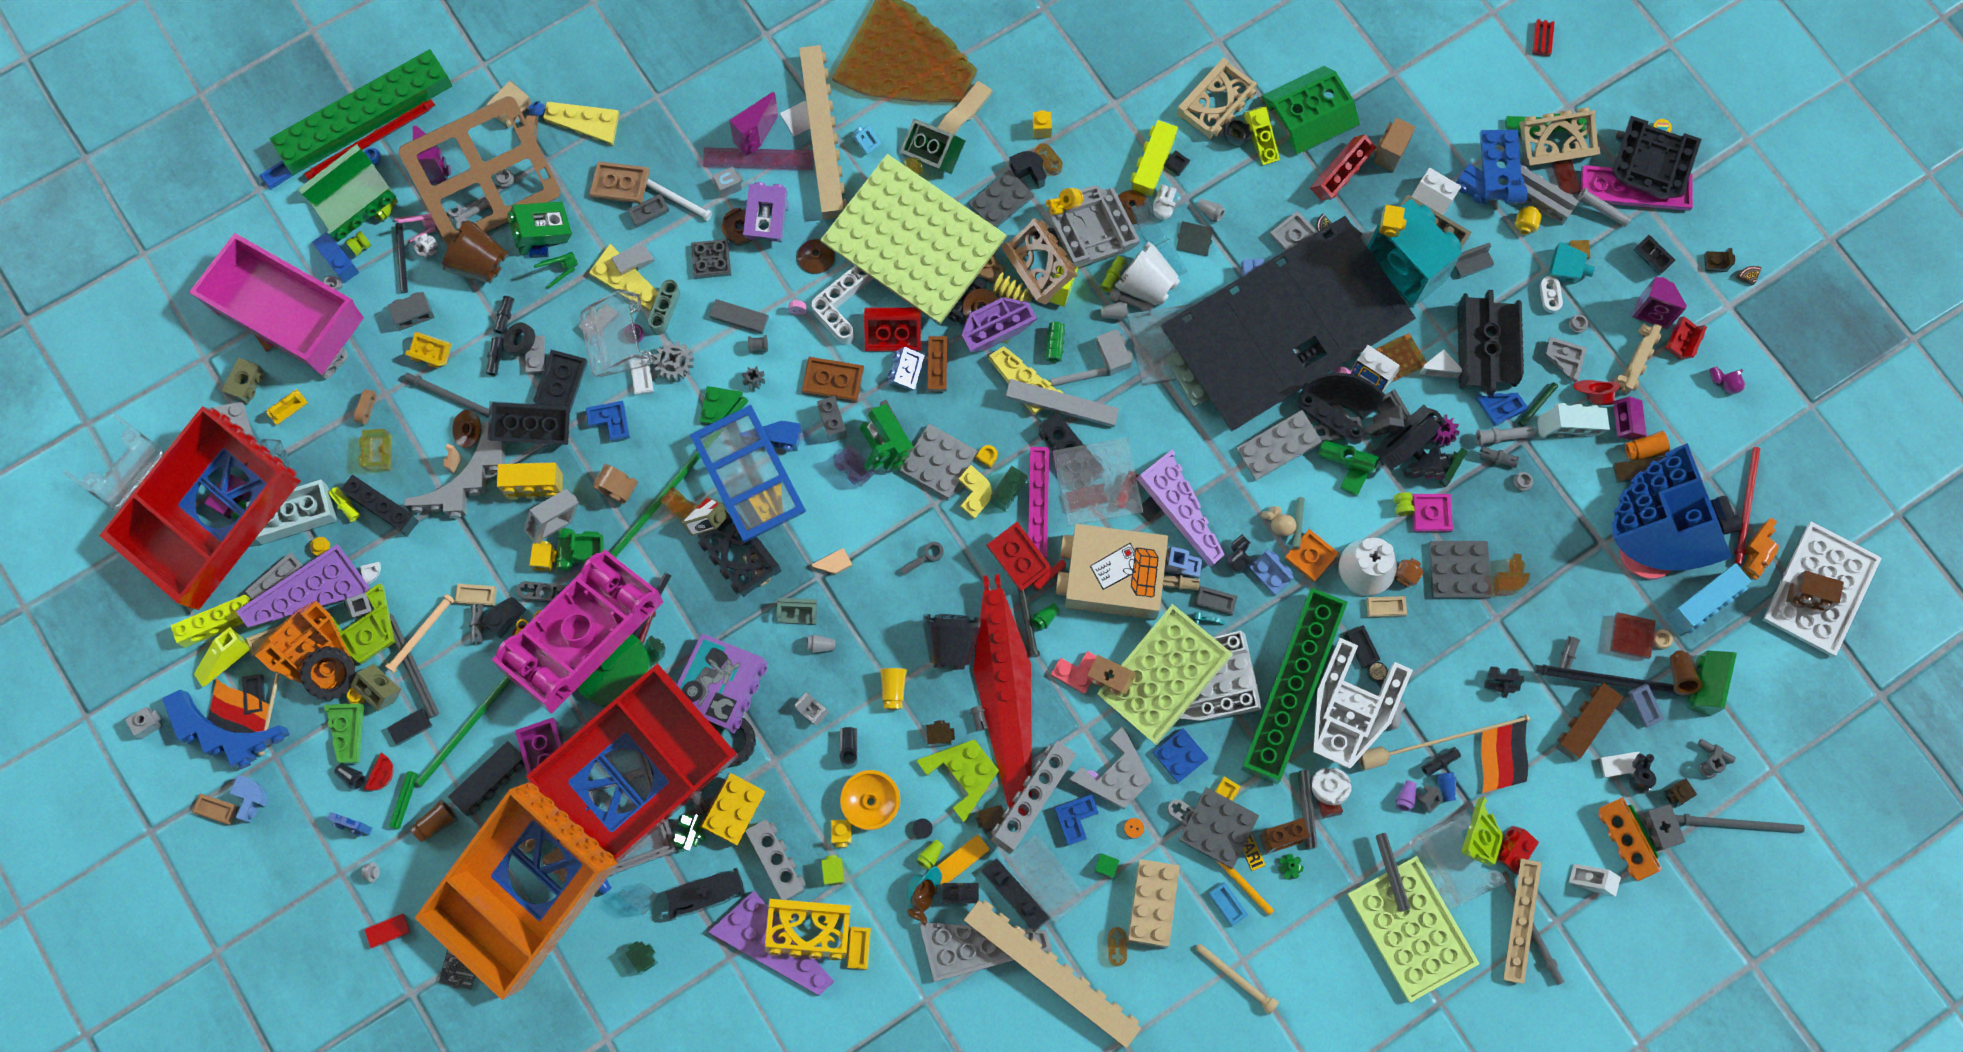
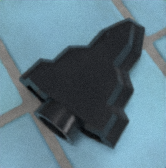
[1403,446,1451,480]

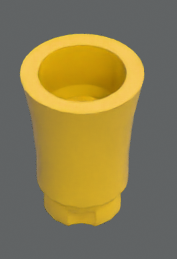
[880,668,907,710]

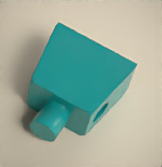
[1548,242,1595,283]

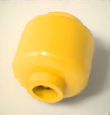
[1515,206,1541,235]

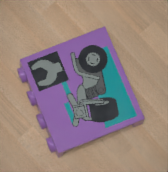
[677,633,768,734]

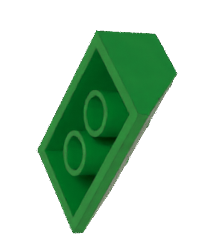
[1687,650,1737,716]

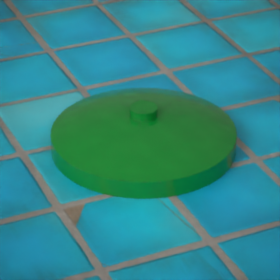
[577,634,651,707]

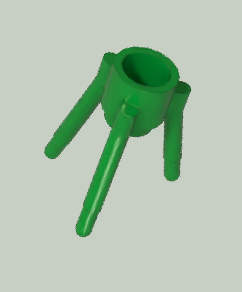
[534,252,578,289]

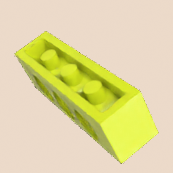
[170,595,252,648]

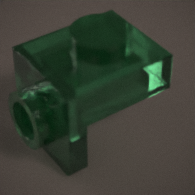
[645,635,666,669]

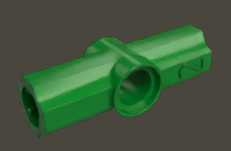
[1319,440,1379,473]

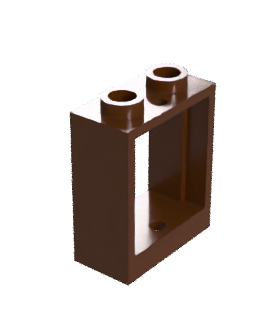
[1259,817,1311,855]

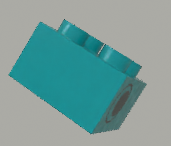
[1367,198,1462,308]

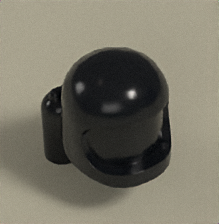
[1227,534,1255,574]
[1629,753,1657,794]

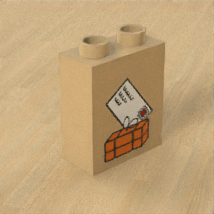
[1056,524,1168,620]

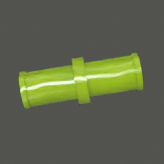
[1100,256,1126,293]

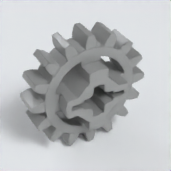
[653,341,694,382]

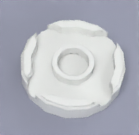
[1311,768,1352,805]

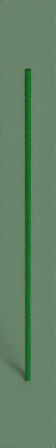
[416,397,748,787]

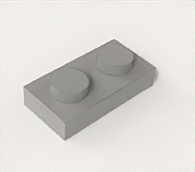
[525,336,546,375]

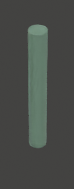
[1292,497,1305,550]

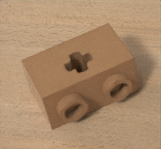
[1087,655,1136,695]

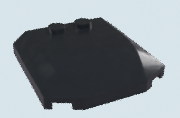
[1611,116,1702,199]

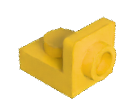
[831,820,852,848]

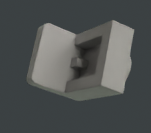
[794,692,829,726]

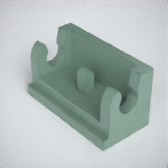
[777,598,818,625]

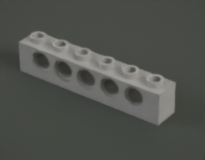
[990,741,1077,854]

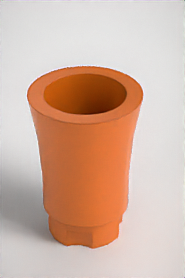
[1625,430,1670,461]

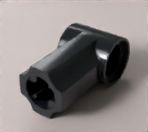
[1711,495,1742,535]
[839,727,858,769]

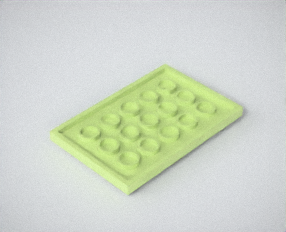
[1097,604,1233,745]
[1347,856,1480,1003]

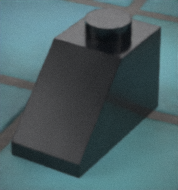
[481,597,527,638]

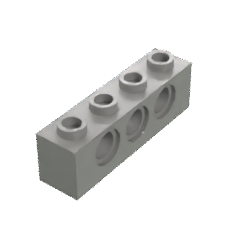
[745,819,806,900]

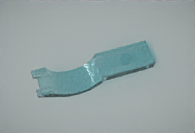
[1131,199,1187,277]

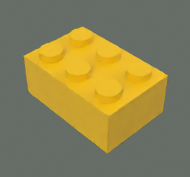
[497,462,563,500]
[699,773,766,846]

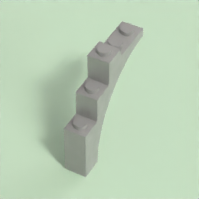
[404,422,506,519]

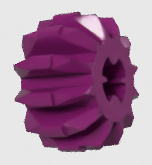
[1431,414,1460,447]

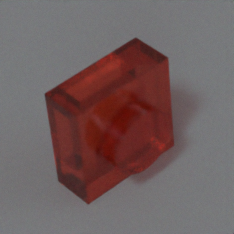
[1316,799,1343,819]

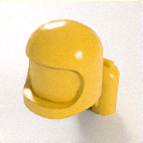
[1046,188,1084,215]

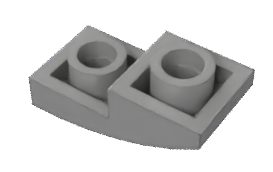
[611,245,655,275]

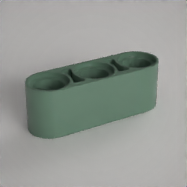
[648,279,680,335]

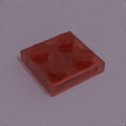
[1610,612,1656,659]

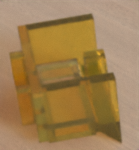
[358,429,392,471]

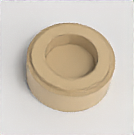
[1652,629,1673,650]

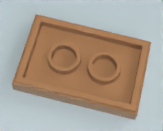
[589,161,650,204]

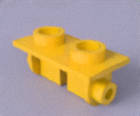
[266,389,308,425]

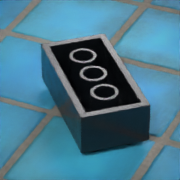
[488,401,570,445]

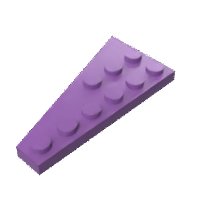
[236,544,371,628]
[709,891,834,996]

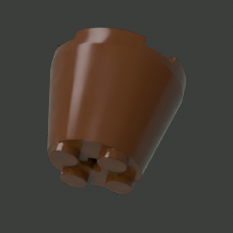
[442,220,508,284]

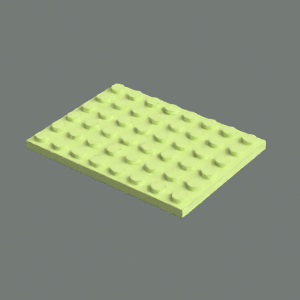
[821,154,1007,324]

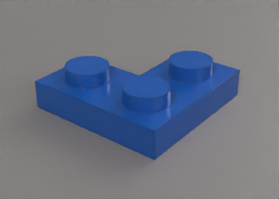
[586,401,630,442]
[1054,795,1099,846]

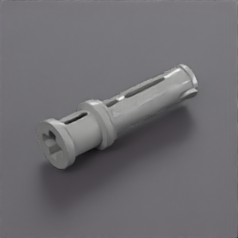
[1475,426,1535,446]

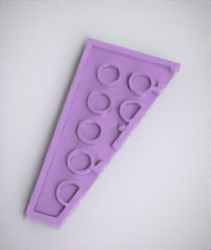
[1136,449,1225,567]

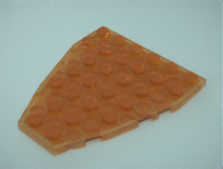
[832,0,977,102]

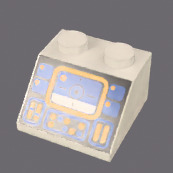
[1350,345,1400,393]

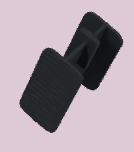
[1457,290,1524,396]

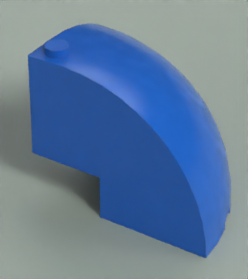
[1612,443,1732,571]

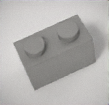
[1096,329,1133,376]

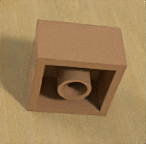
[1374,117,1416,172]

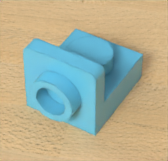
[851,125,881,155]

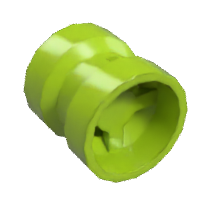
[345,231,372,256]
[1393,492,1415,516]

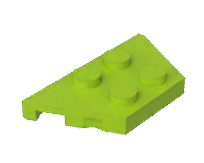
[1461,796,1503,866]

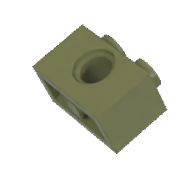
[221,357,265,404]
[351,664,401,711]

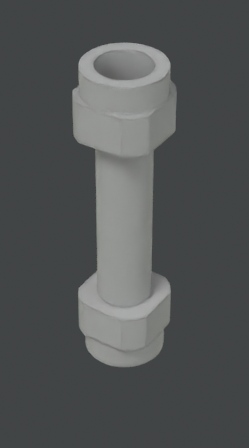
[1109,289,1154,314]

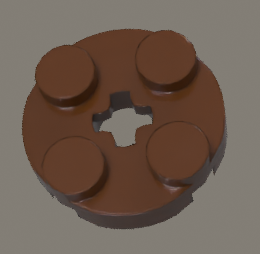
[722,208,752,246]

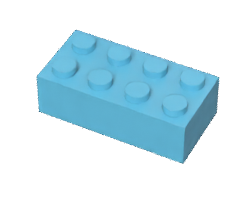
[1665,563,1752,635]

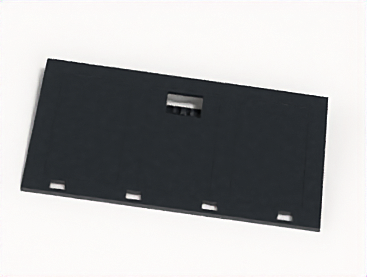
[1161,215,1416,432]

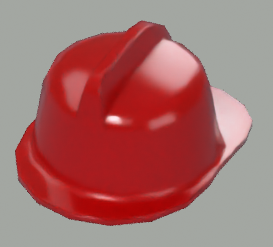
[1574,380,1620,406]

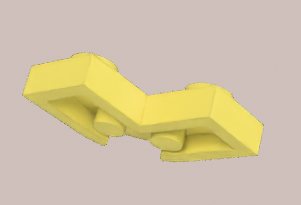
[957,465,992,519]

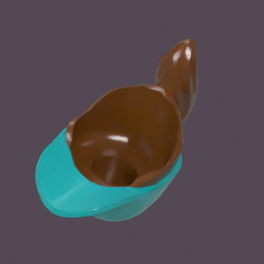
[907,866,942,926]

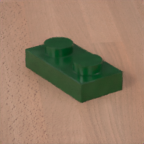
[1440,447,1468,487]

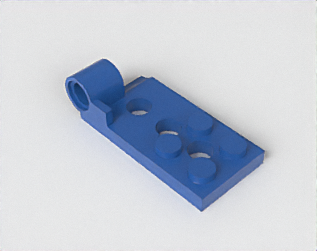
[1479,130,1527,204]

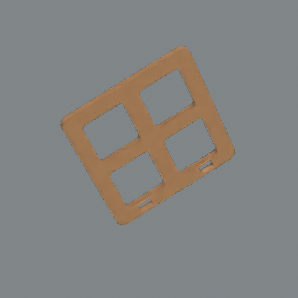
[399,96,561,246]

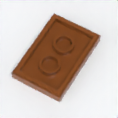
[802,357,864,402]

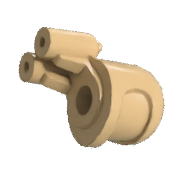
[1262,506,1296,537]

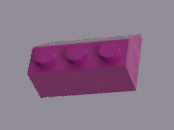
[412,125,451,183]
[1632,277,1687,330]

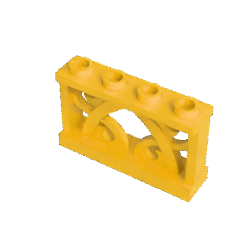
[764,899,851,961]

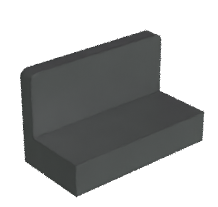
[1454,242,1494,279]
[1364,405,1404,438]

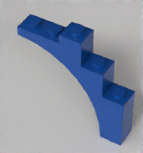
[162,690,290,769]

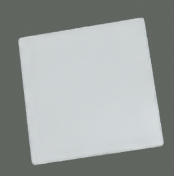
[780,101,810,136]

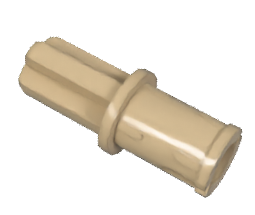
[1163,575,1200,591]

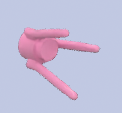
[394,213,437,243]

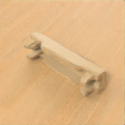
[1614,324,1662,395]

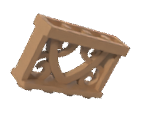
[1001,218,1078,305]

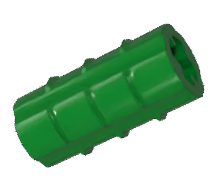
[1045,322,1065,363]

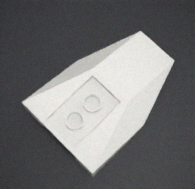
[1179,631,1262,721]

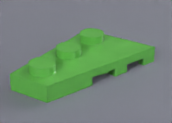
[324,703,364,764]

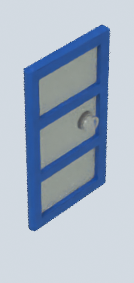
[690,405,806,543]

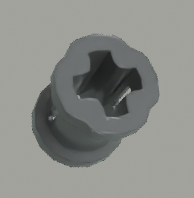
[748,335,768,353]

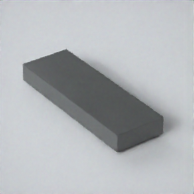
[709,299,769,334]

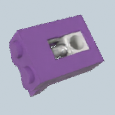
[743,182,789,243]

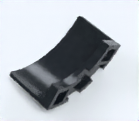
[1298,373,1385,420]

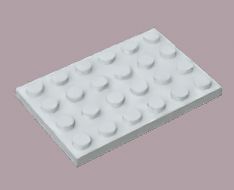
[1762,521,1881,657]

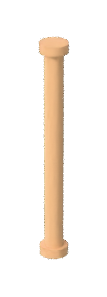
[385,594,455,673]

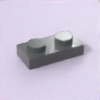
[628,194,669,227]

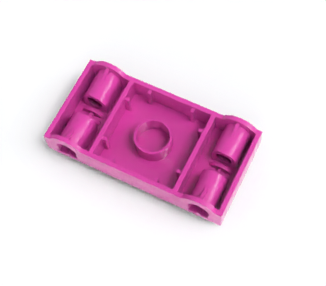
[492,549,663,714]

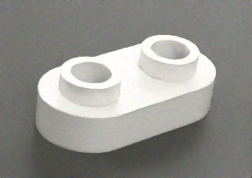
[1540,276,1563,313]

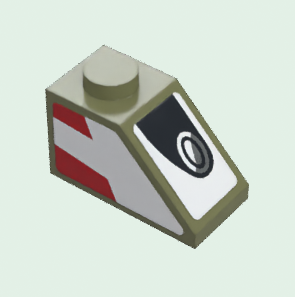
[681,496,730,536]

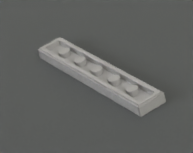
[1005,379,1119,428]

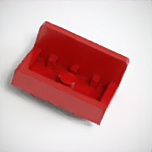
[1665,316,1707,360]
[1496,826,1539,875]

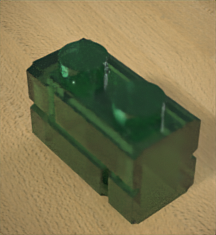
[990,466,1027,512]

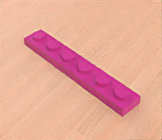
[1028,447,1049,559]

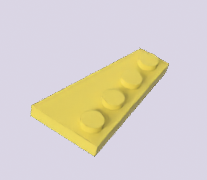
[544,102,620,146]
[589,244,658,312]
[988,346,1063,415]

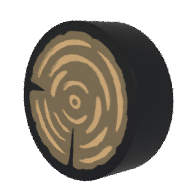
[1367,662,1388,682]

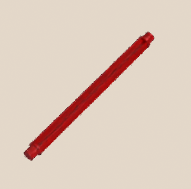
[304,99,435,180]

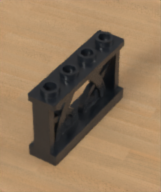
[697,510,781,598]

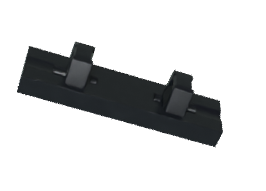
[982,858,1050,932]

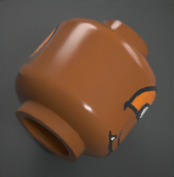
[1395,558,1423,588]

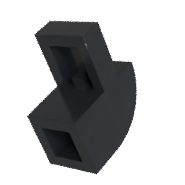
[1009,151,1047,189]

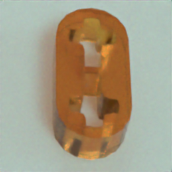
[1035,143,1063,175]
[1107,927,1127,967]

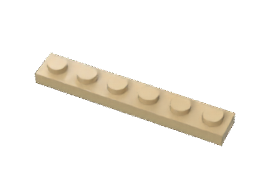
[1503,859,1542,984]

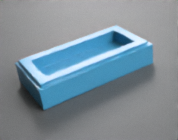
[1208,882,1248,927]

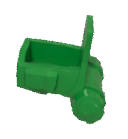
[556,528,604,572]

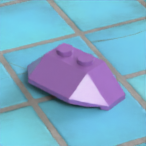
[962,297,1037,352]

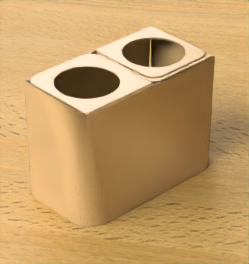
[486,81,532,129]

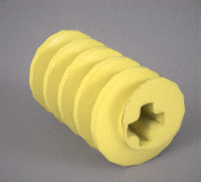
[993,272,1033,302]

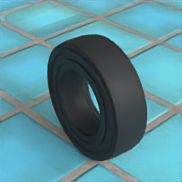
[503,322,535,356]

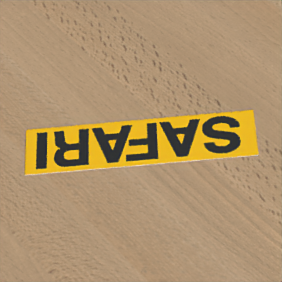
[1243,833,1266,871]

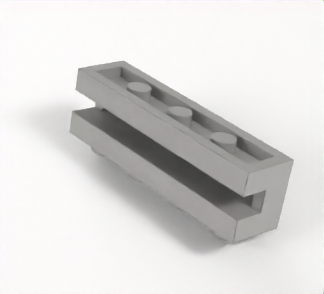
[1502,165,1579,225]

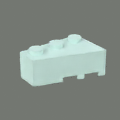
[1537,403,1610,438]

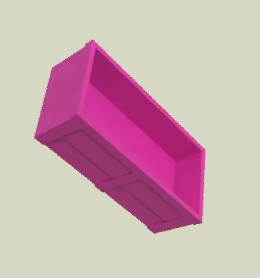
[189,233,364,375]

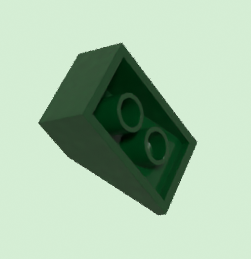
[900,119,966,174]

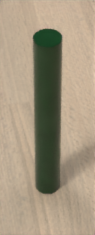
[1518,382,1558,427]

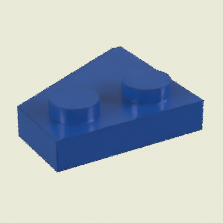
[1475,393,1528,427]
[327,812,372,837]

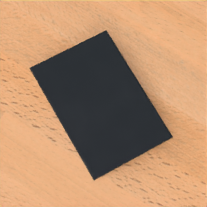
[1136,496,1162,522]

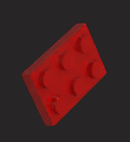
[986,522,1052,591]

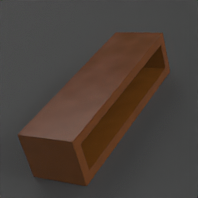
[1556,683,1623,762]

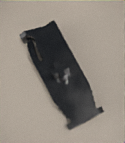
[1372,404,1446,472]
[666,868,747,921]

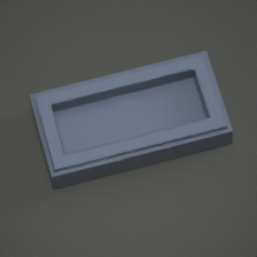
[1628,683,1664,728]

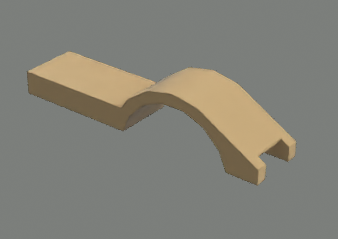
[938,81,992,135]

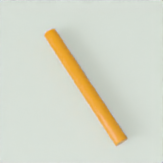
[1215,860,1275,916]

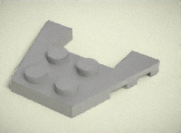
[1069,727,1151,810]

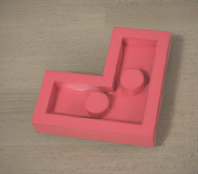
[1051,651,1097,695]

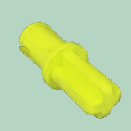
[329,487,360,522]

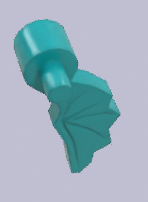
[1193,612,1225,625]

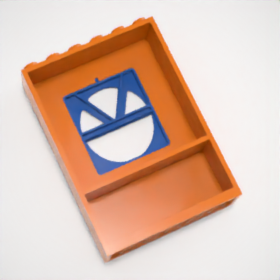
[415,782,618,1000]

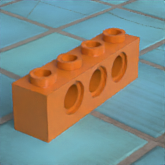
[1598,797,1662,882]

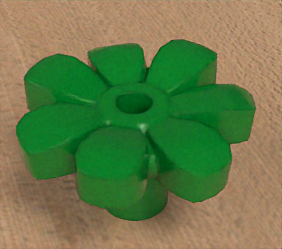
[1278,854,1304,880]

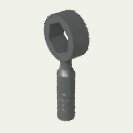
[900,542,943,575]

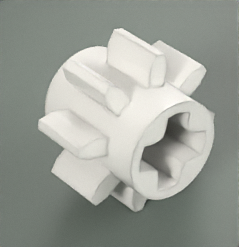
[413,233,438,258]

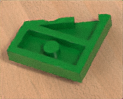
[700,386,743,425]

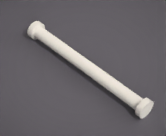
[646,179,712,221]

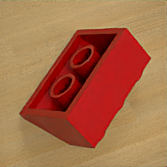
[864,307,921,351]

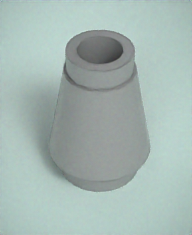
[1197,198,1225,221]
[1101,302,1128,320]
[807,634,835,653]

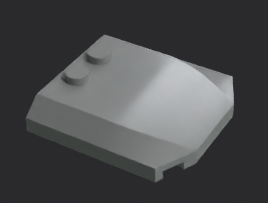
[1046,186,1140,267]

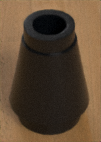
[334,763,365,790]

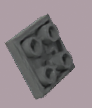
[691,239,731,279]

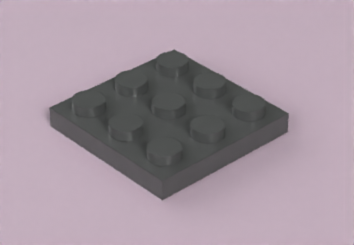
[1429,541,1492,599]
[1179,787,1259,869]

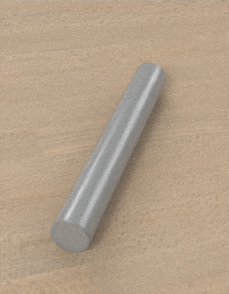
[1050,367,1107,386]

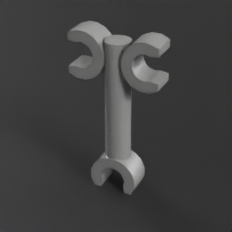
[448,197,492,230]

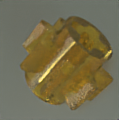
[903,157,923,175]

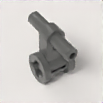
[1698,739,1736,779]

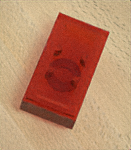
[1552,159,1581,195]

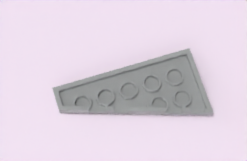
[919,922,1052,982]

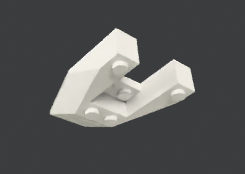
[1313,638,1413,769]

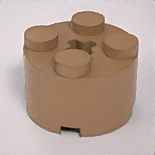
[593,463,638,505]

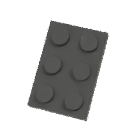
[969,170,1034,228]

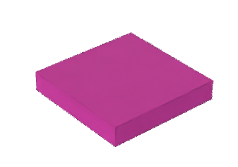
[1412,494,1453,532]

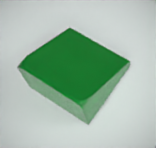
[1094,853,1119,879]

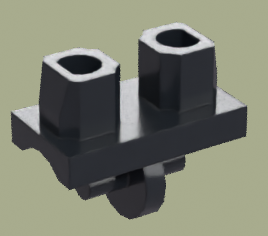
[1484,666,1524,698]
[942,883,979,904]

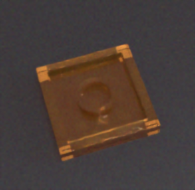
[1376,333,1427,382]

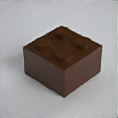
[1786,570,1844,613]

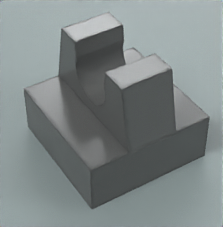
[1416,785,1443,814]

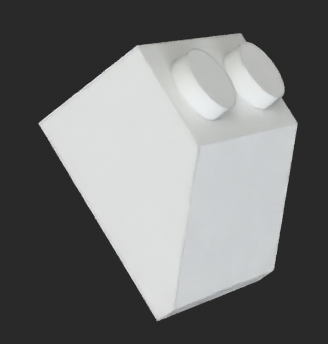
[1412,168,1461,215]

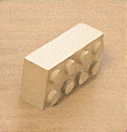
[1127,859,1180,948]

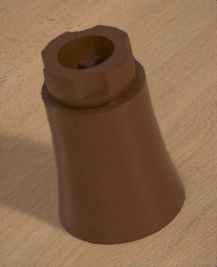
[1669,650,1702,695]
[410,799,458,842]

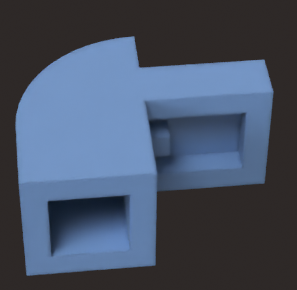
[1164,546,1202,578]
[230,775,267,823]

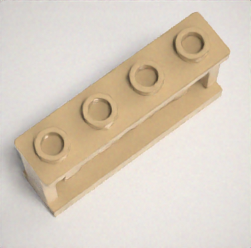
[1177,57,1257,140]
[1519,107,1600,166]

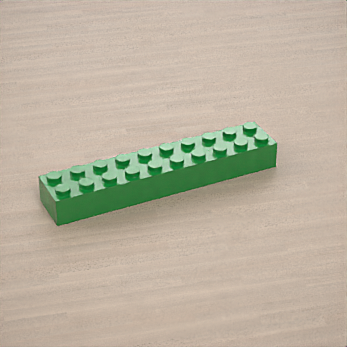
[269,49,453,176]
[1240,587,1348,785]

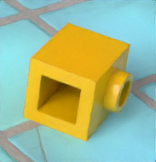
[1032,110,1052,139]
[1379,205,1406,237]
[530,541,557,572]

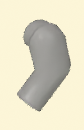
[1388,701,1406,730]

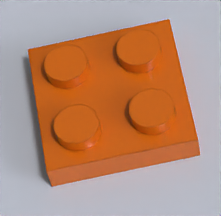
[1284,529,1339,583]

